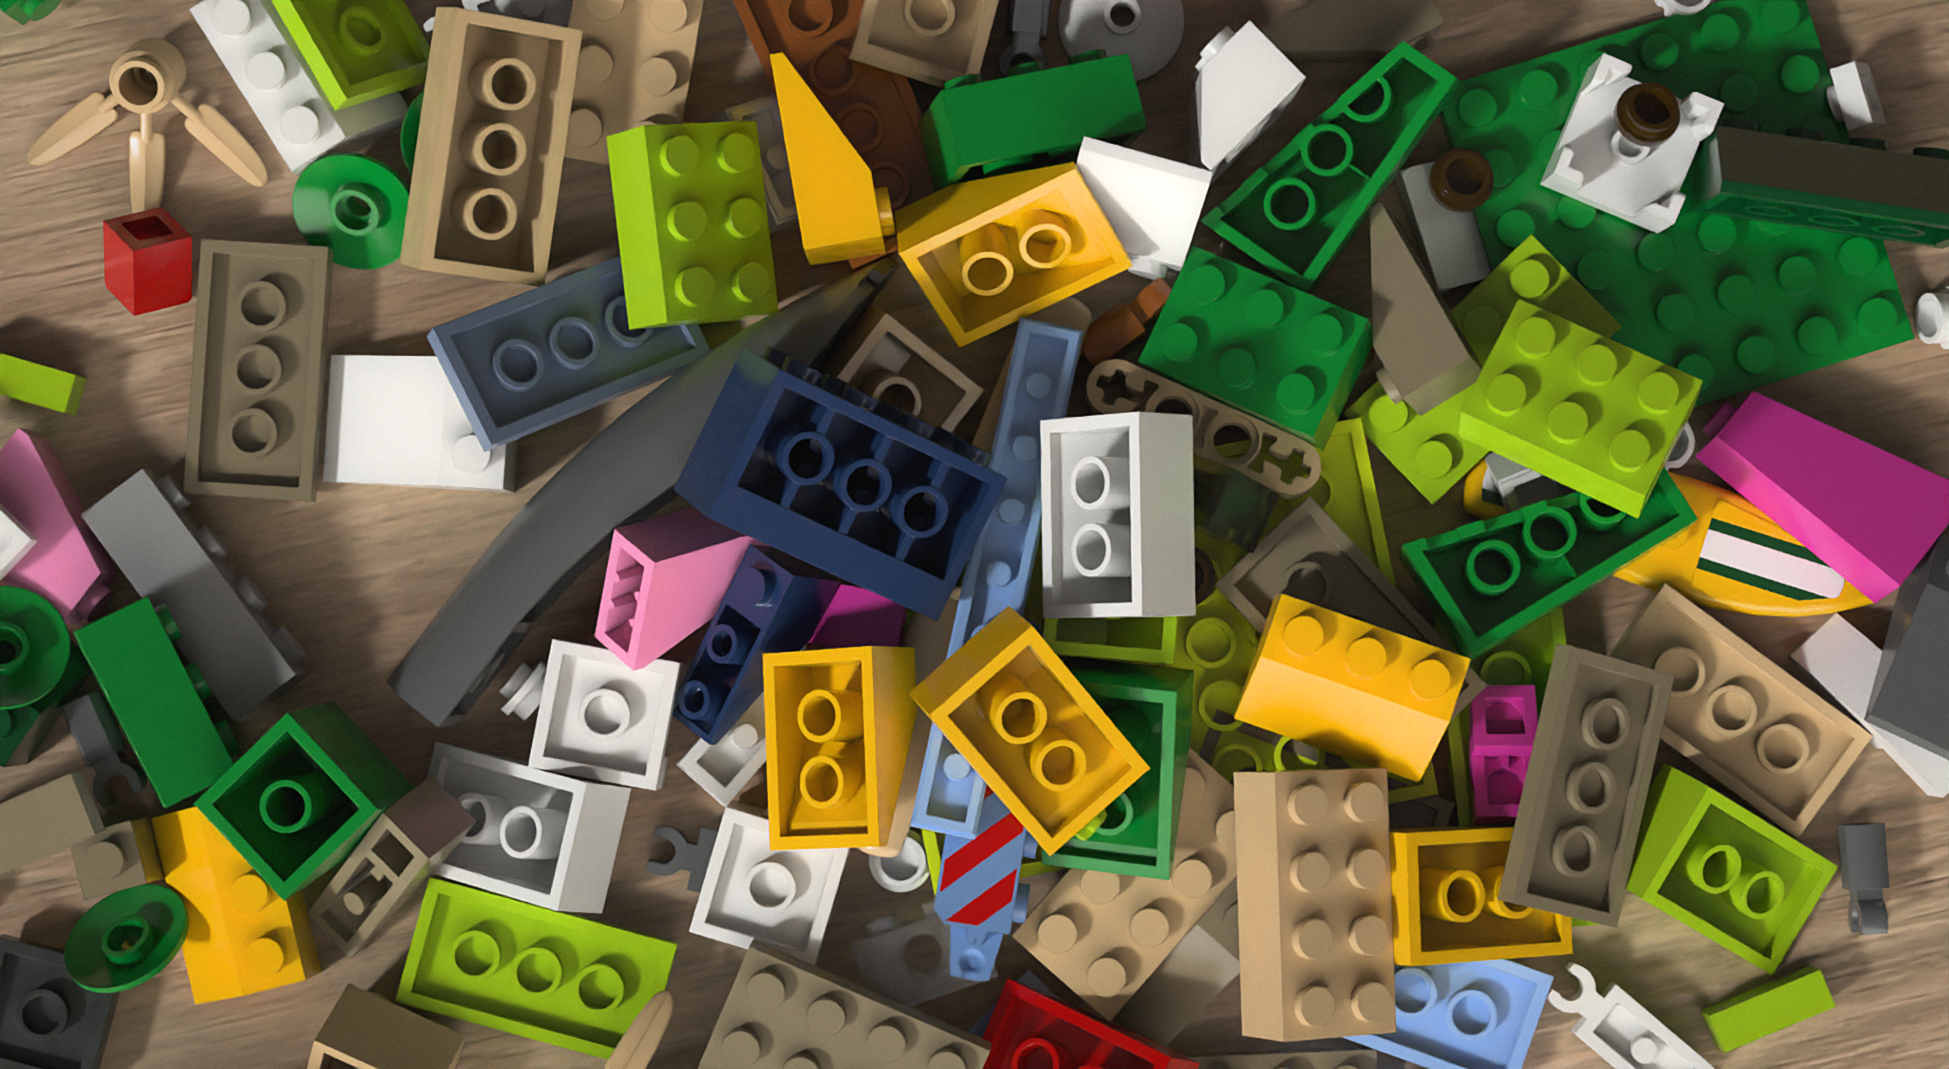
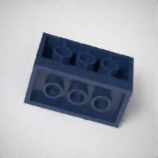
[673,345,1008,621]

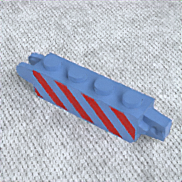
[934,618,1043,981]

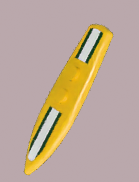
[1463,451,1874,617]

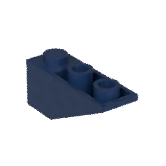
[672,544,840,745]

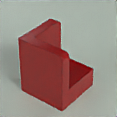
[103,207,192,316]

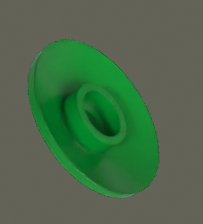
[292,152,410,270]
[0,585,70,710]
[64,884,189,993]

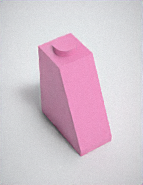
[0,428,118,624]
[595,507,771,671]

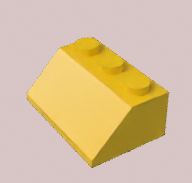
[1233,594,1471,782]
[151,807,322,1005]

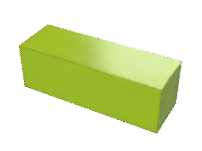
[0,353,87,416]
[1700,965,1836,1053]

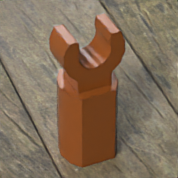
[1081,277,1172,369]

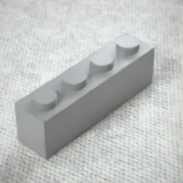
[80,468,309,721]

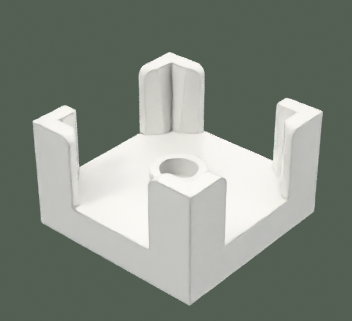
[1540,53,1724,234]
[528,639,687,791]
[689,800,851,966]

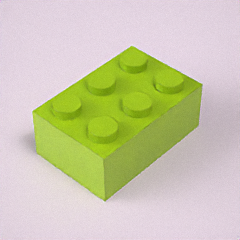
[606,121,779,330]
[1458,299,1703,519]

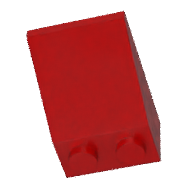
[982,978,1200,1069]

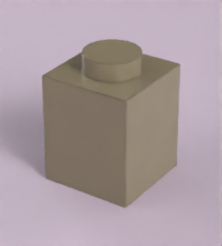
[70,816,165,900]

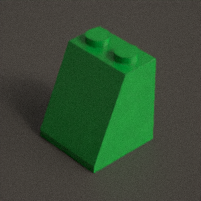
[194,701,415,901]

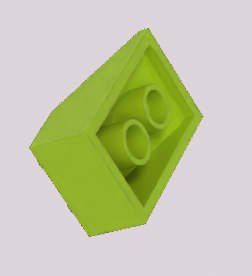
[1626,763,1839,976]

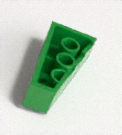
[1200,41,1461,294]
[1398,467,1698,662]

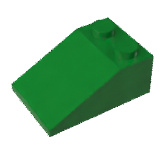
[1042,656,1194,880]

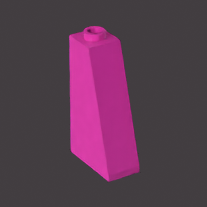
[1695,391,1949,603]

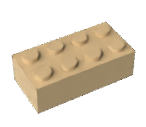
[400,7,583,287]
[1233,767,1396,1042]

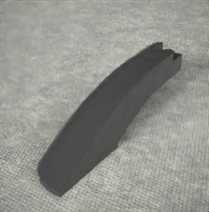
[386,256,901,727]

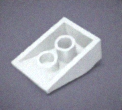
[1076,136,1213,280]
[323,355,518,493]
[427,741,631,914]

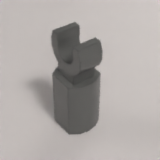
[999,0,1052,78]
[60,690,147,807]
[1837,822,1890,935]

